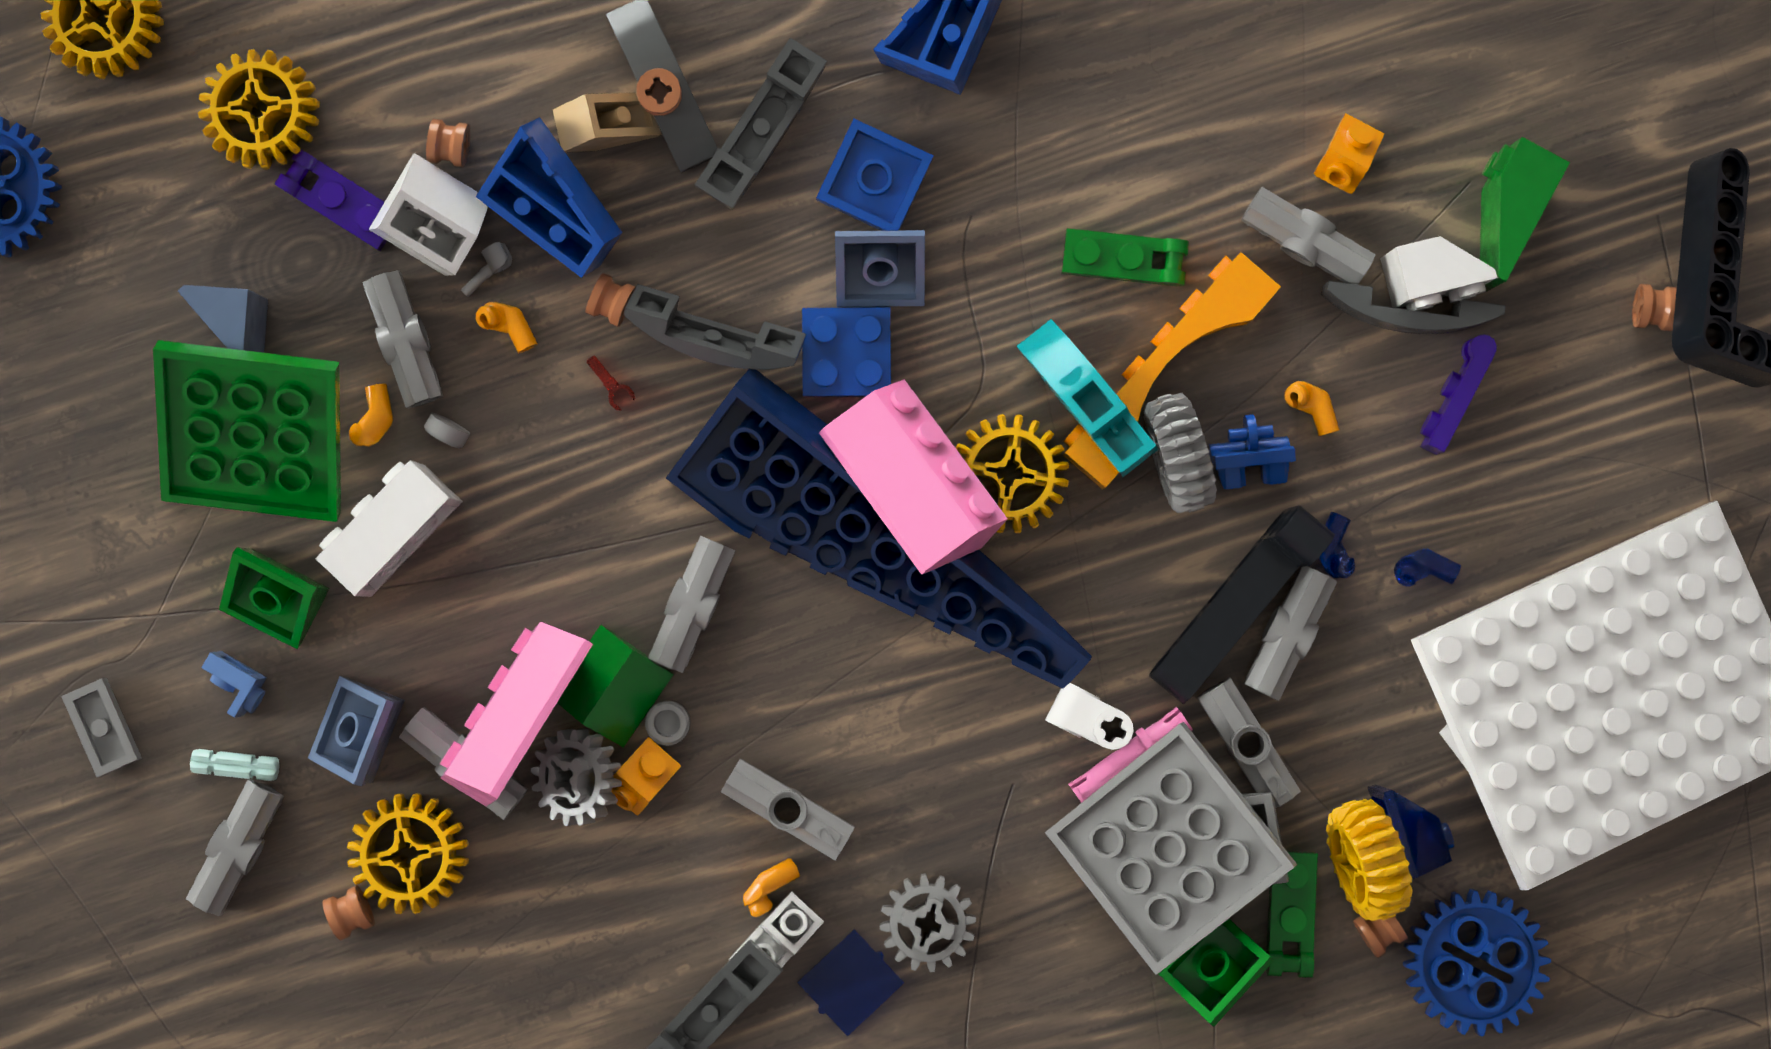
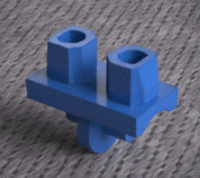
[1209,414,1296,489]

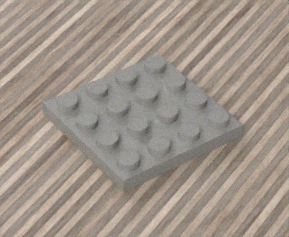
[1045,722,1297,975]

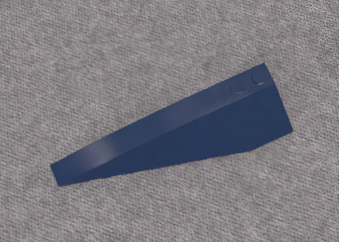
[666,369,1092,689]

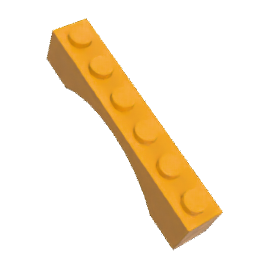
[1063,252,1281,490]

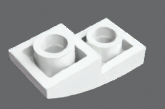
[728,891,824,968]

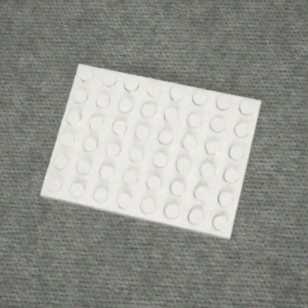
[1411,501,1771,890]

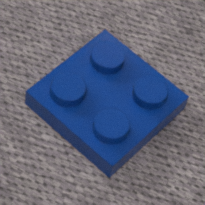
[816,118,934,231]
[802,307,891,397]

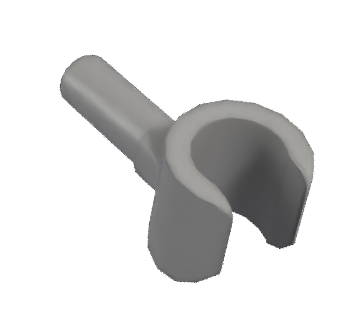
[461,242,512,297]

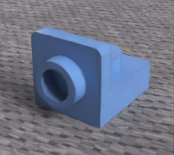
[201,651,267,718]

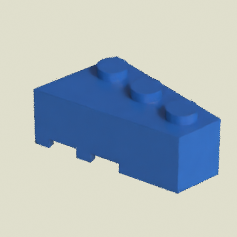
[873,0,1002,95]
[476,117,623,278]

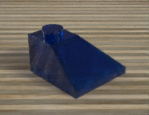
[1368,784,1455,879]

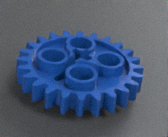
[0,117,62,258]
[1403,889,1551,1036]

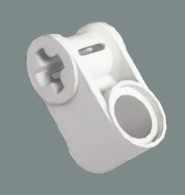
[1045,683,1134,750]

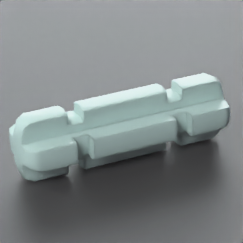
[190,749,280,781]

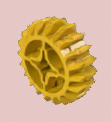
[40,0,164,79]
[198,49,320,170]
[956,414,1069,534]
[347,793,469,914]
[1326,799,1413,921]

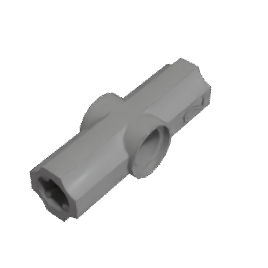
[1241,187,1375,285]
[362,270,444,409]
[648,536,736,673]
[1243,566,1337,701]
[1197,677,1301,808]
[399,707,528,820]
[721,758,855,860]
[186,779,284,916]

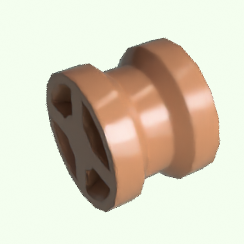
[636,68,682,116]
[426,119,470,168]
[586,273,635,327]
[1632,284,1677,331]
[323,885,375,941]
[1353,916,1408,958]

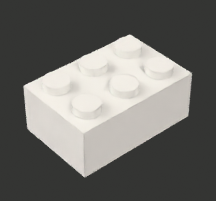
[315,460,463,597]

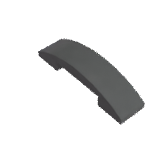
[606,0,718,173]
[695,38,827,210]
[1321,281,1506,334]
[624,284,806,370]
[646,939,783,1049]

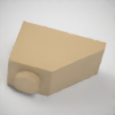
[553,93,662,152]

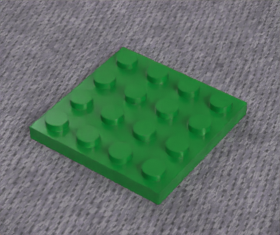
[153,340,341,522]

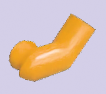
[475,302,538,354]
[1284,381,1340,436]
[349,384,393,447]
[743,858,800,917]

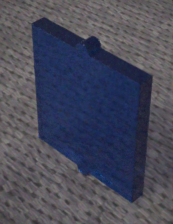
[798,929,904,1036]

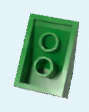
[1480,137,1570,292]

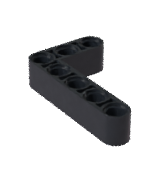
[1672,148,1771,388]
[1149,505,1335,704]

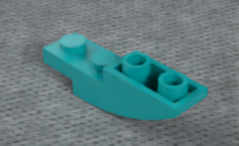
[1017,319,1158,477]

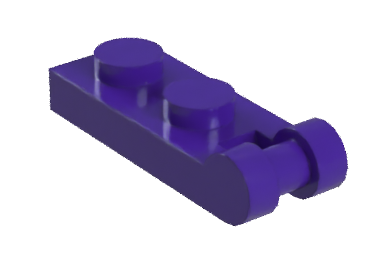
[274,149,387,251]
[1420,334,1497,455]

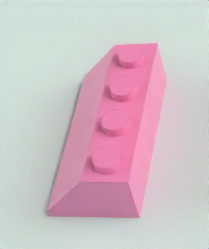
[819,379,1008,575]
[440,622,593,807]

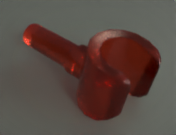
[587,355,635,411]

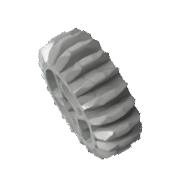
[1143,393,1217,513]

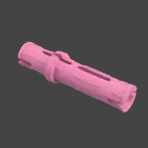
[1069,707,1193,803]

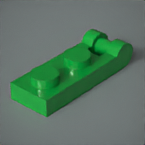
[1061,228,1189,286]
[1266,851,1318,978]

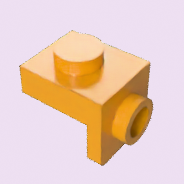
[1314,113,1385,194]
[611,737,681,816]

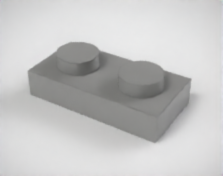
[61,678,142,778]

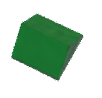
[219,547,330,649]
[557,624,674,748]
[1158,919,1274,1027]

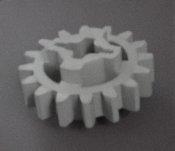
[531,728,622,826]
[880,873,976,972]

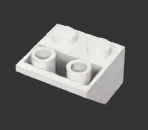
[369,153,488,276]
[1380,236,1497,311]

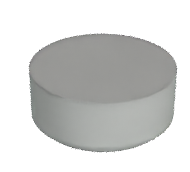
[424,412,470,449]
[645,701,691,746]

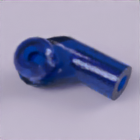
[1319,512,1356,578]
[1394,548,1461,587]

